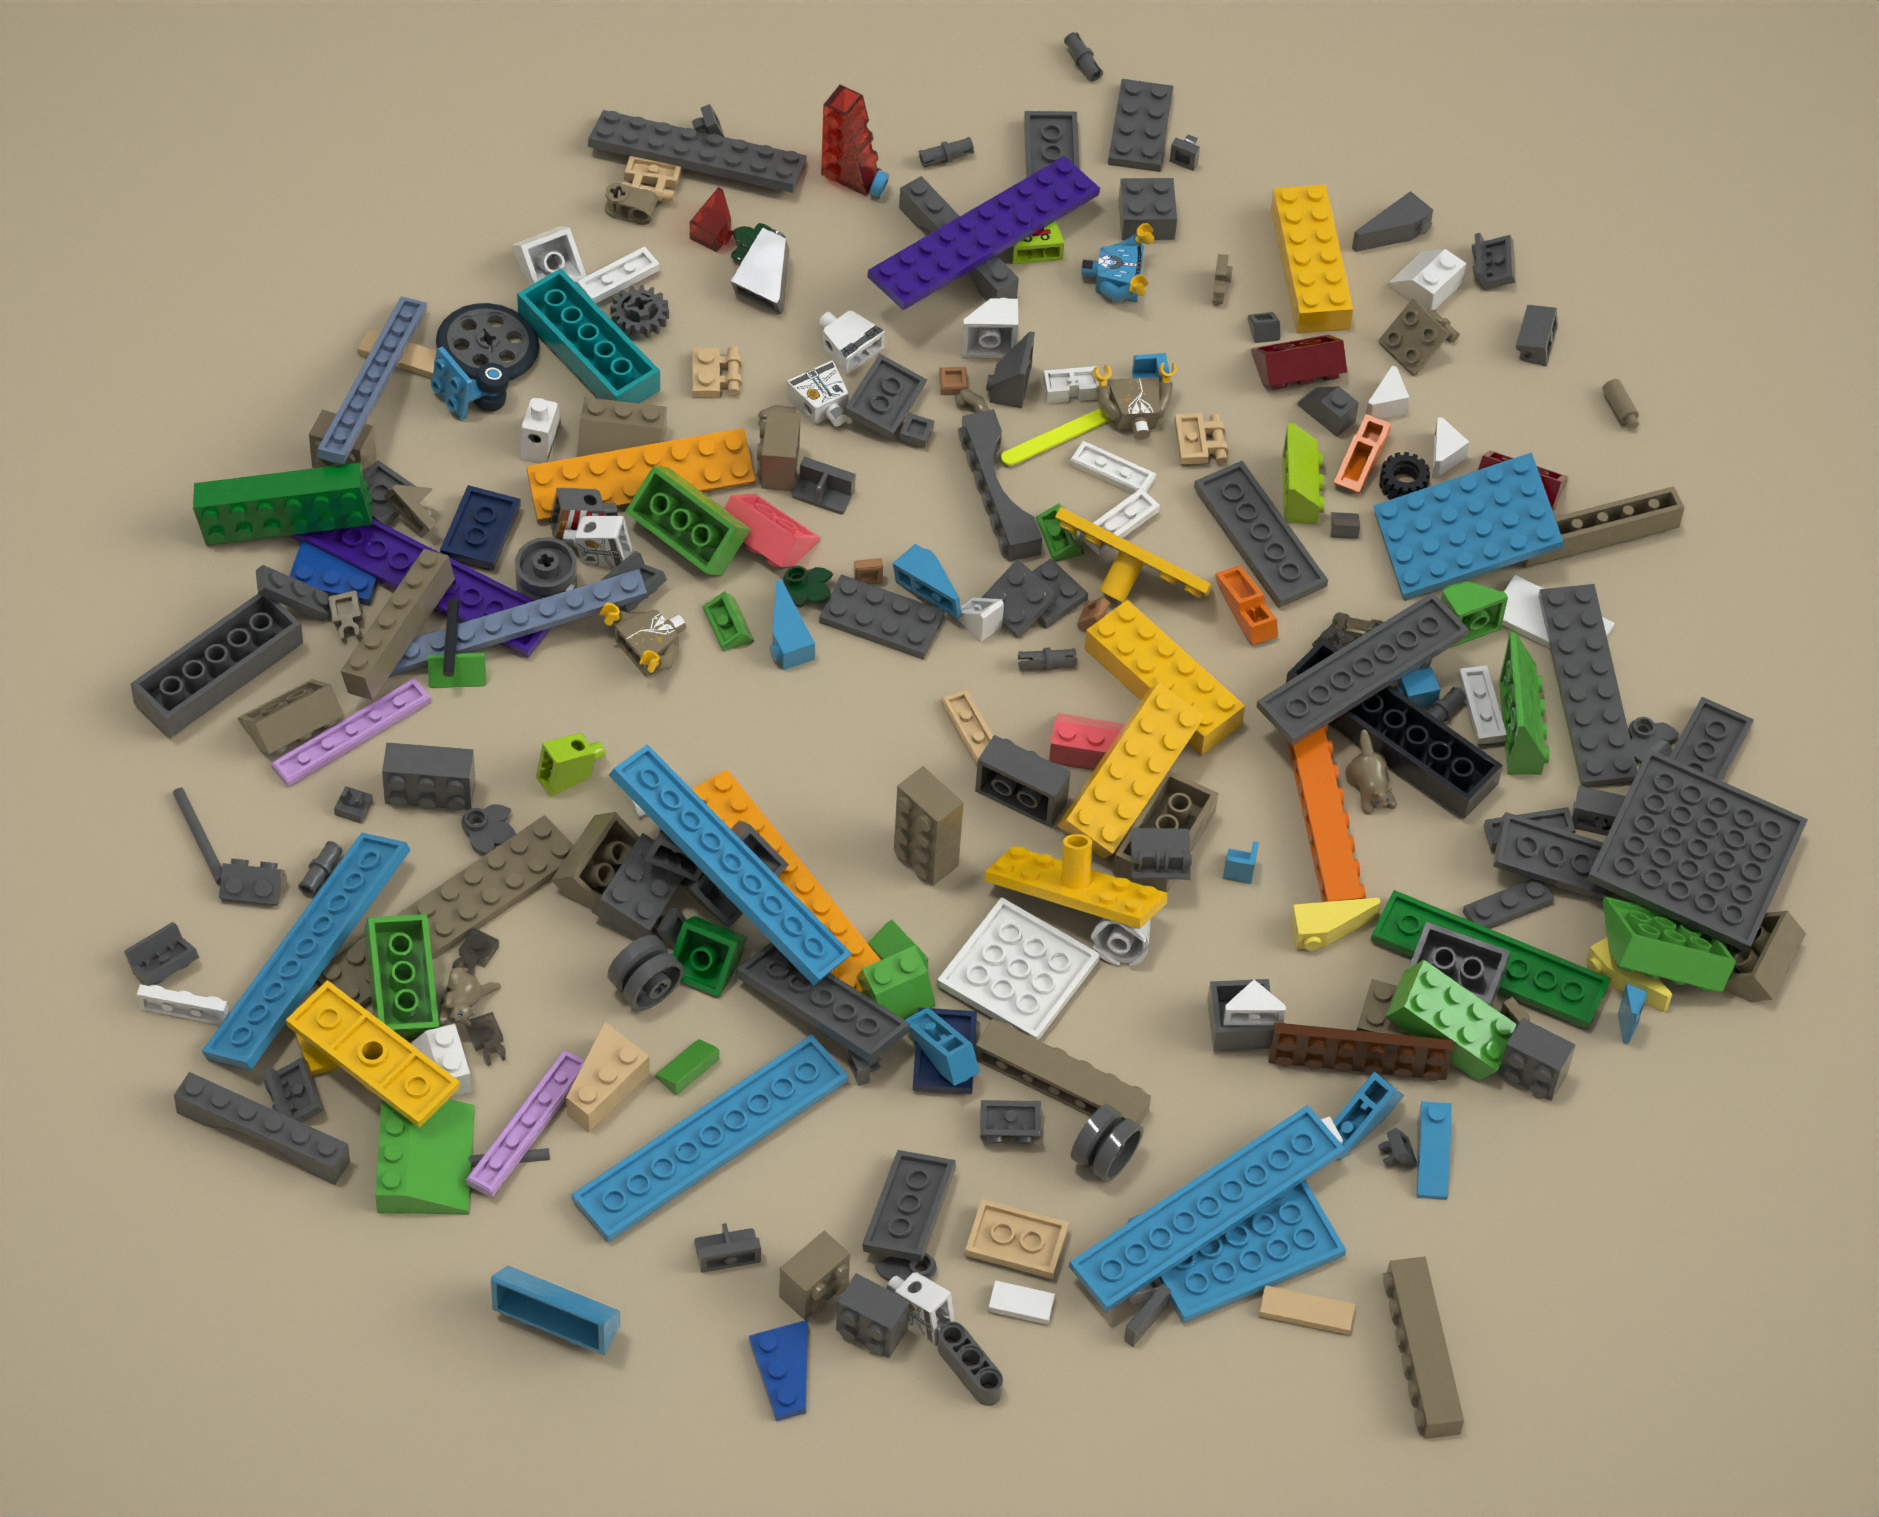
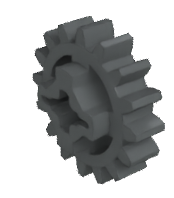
[610,285,669,339]

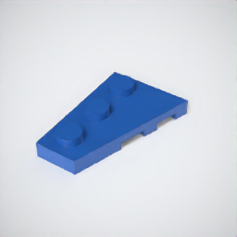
[290,541,377,606]
[749,1320,808,1421]

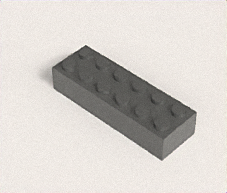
[131,594,303,738]

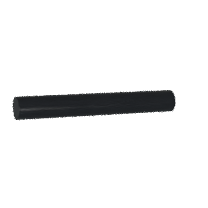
[443,598,459,677]

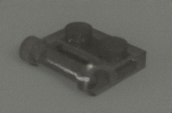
[1312,612,1383,650]

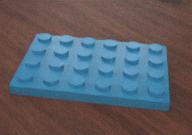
[1373,452,1565,600]
[1128,1180,1346,1323]

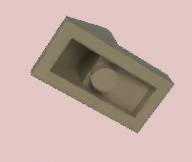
[384,485,437,538]

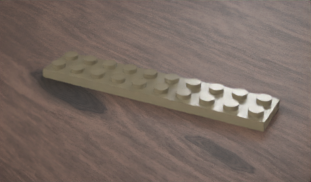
[315,815,574,1007]

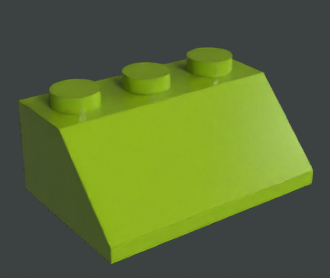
[1282,423,1324,524]

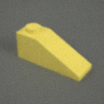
[1291,897,1381,951]
[1586,937,1672,1012]

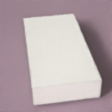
[988,1280,1055,1325]

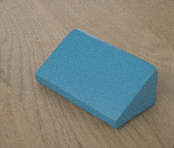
[1618,984,1647,1044]

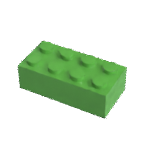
[625,465,751,576]
[364,914,439,1040]
[1385,960,1516,1081]

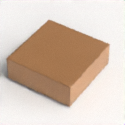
[939,367,968,395]
[853,558,883,584]
[1077,597,1110,632]

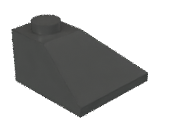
[986,331,1035,408]

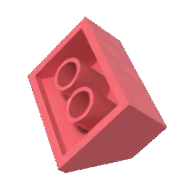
[724,494,821,569]
[1049,713,1125,770]

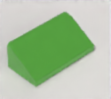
[1036,503,1085,562]
[702,591,754,651]
[427,653,486,688]
[868,920,928,969]
[655,1039,719,1095]

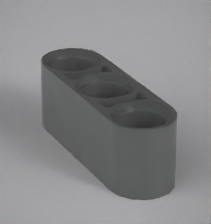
[938,1322,1003,1406]

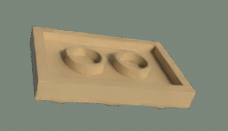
[965,1198,1069,1279]

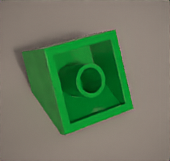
[673,915,748,997]

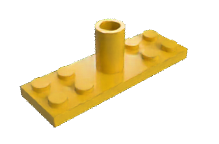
[1055,507,1213,603]
[985,834,1168,929]
[286,980,461,1128]

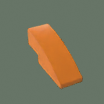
[1334,414,1391,494]
[1215,565,1278,645]

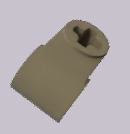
[605,183,658,225]

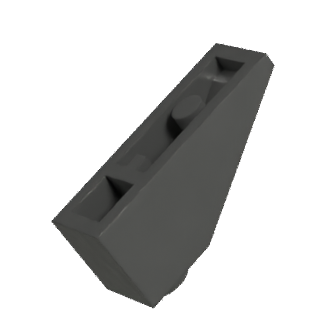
[1352,191,1433,252]

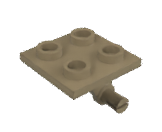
[1378,299,1460,375]

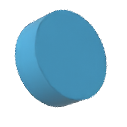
[869,170,889,198]

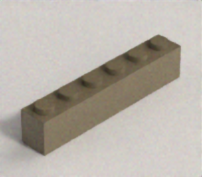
[1524,486,1685,567]
[341,549,455,700]
[975,1018,1151,1125]
[1383,1256,1464,1439]

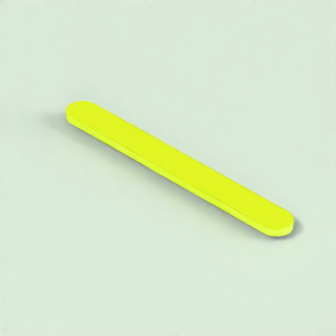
[1001,409,1111,466]

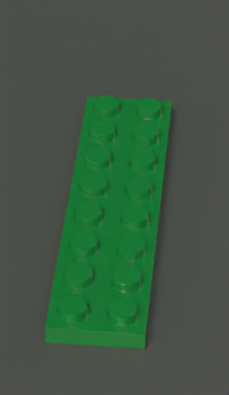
[1371,890,1611,1029]

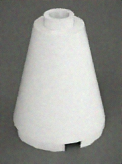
[1091,918,1151,966]

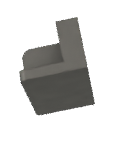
[792,457,856,514]
[694,1223,761,1273]

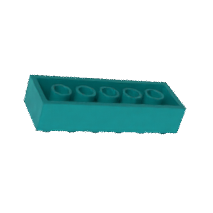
[517,268,660,403]

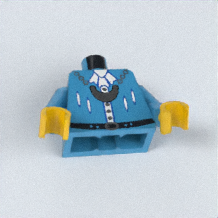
[1081,223,1154,302]

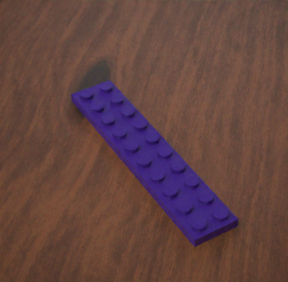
[867,156,1101,310]
[291,518,551,658]

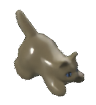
[1345,730,1397,815]
[438,967,501,1027]

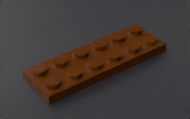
[1268,1022,1453,1081]

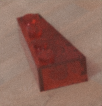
[821,84,881,197]

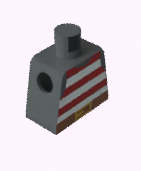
[549,488,618,541]

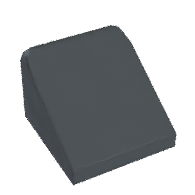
[1248,312,1280,343]
[1331,512,1360,538]

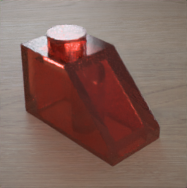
[689,187,733,252]

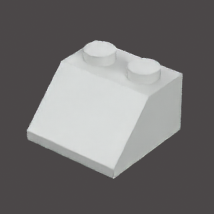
[512,226,587,286]
[1388,249,1467,312]
[961,298,1018,358]
[410,1024,472,1096]

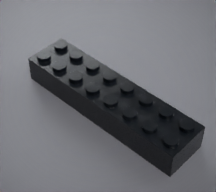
[1286,638,1503,819]

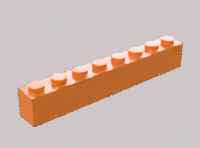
[1287,724,1366,902]

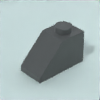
[1297,386,1359,437]

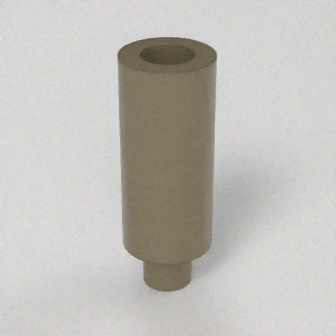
[1602,379,1639,429]

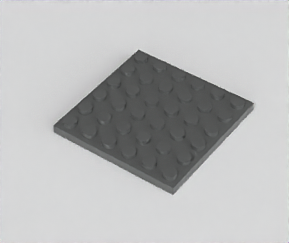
[1587,749,1808,953]

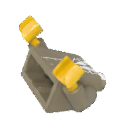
[1092,362,1177,440]
[600,603,686,677]

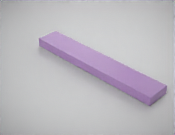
[271,678,431,788]
[466,1050,585,1198]

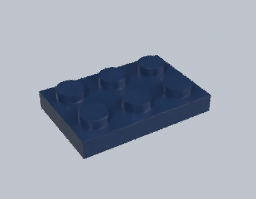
[440,485,521,570]
[913,1007,977,1094]

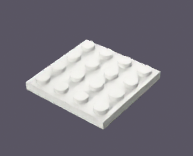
[937,897,1100,1039]

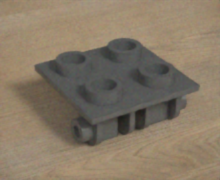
[1131,828,1192,880]

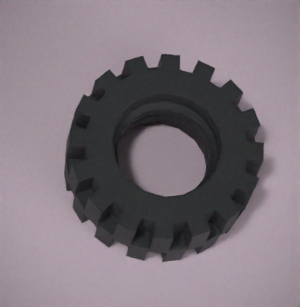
[1379,452,1430,500]

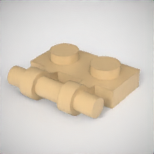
[620,156,682,202]
[692,346,742,398]
[1174,413,1229,465]

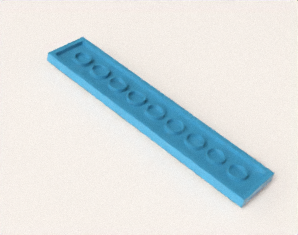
[609,744,852,986]
[202,832,410,1070]
[572,1034,849,1242]
[1069,1105,1345,1312]

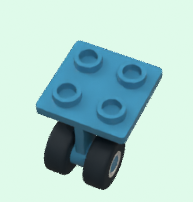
[431,347,510,420]

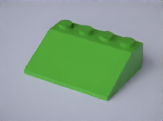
[1499,632,1549,775]
[1603,896,1736,992]
[375,1099,474,1214]

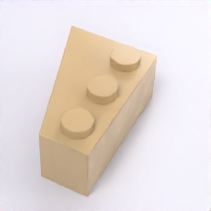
[566,1022,650,1133]

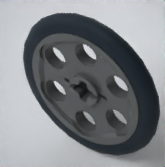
[436,303,539,381]

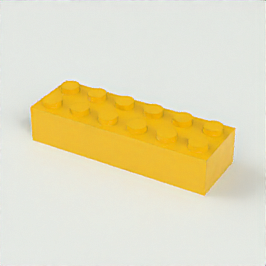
[1271,184,1353,333]
[1084,600,1245,756]
[1057,682,1205,859]

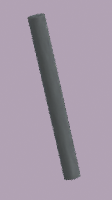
[173,787,222,884]

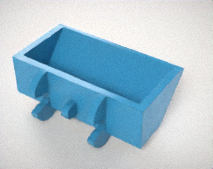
[491,1265,620,1355]

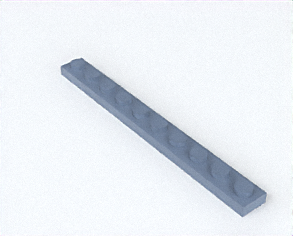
[317,296,427,465]
[389,569,648,677]

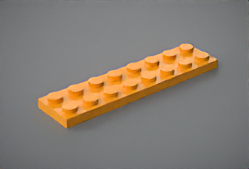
[526,428,755,522]

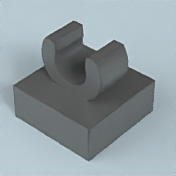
[692,104,725,137]
[1169,134,1200,171]
[334,786,373,824]
[652,908,687,949]
[848,1049,881,1086]
[1378,1128,1417,1168]

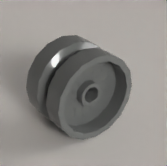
[515,537,577,601]
[607,935,684,1011]
[1071,1104,1143,1182]

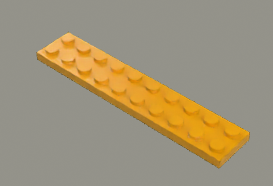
[692,769,881,995]

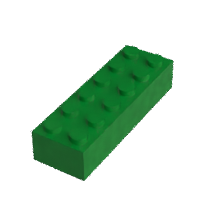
[193,462,372,545]

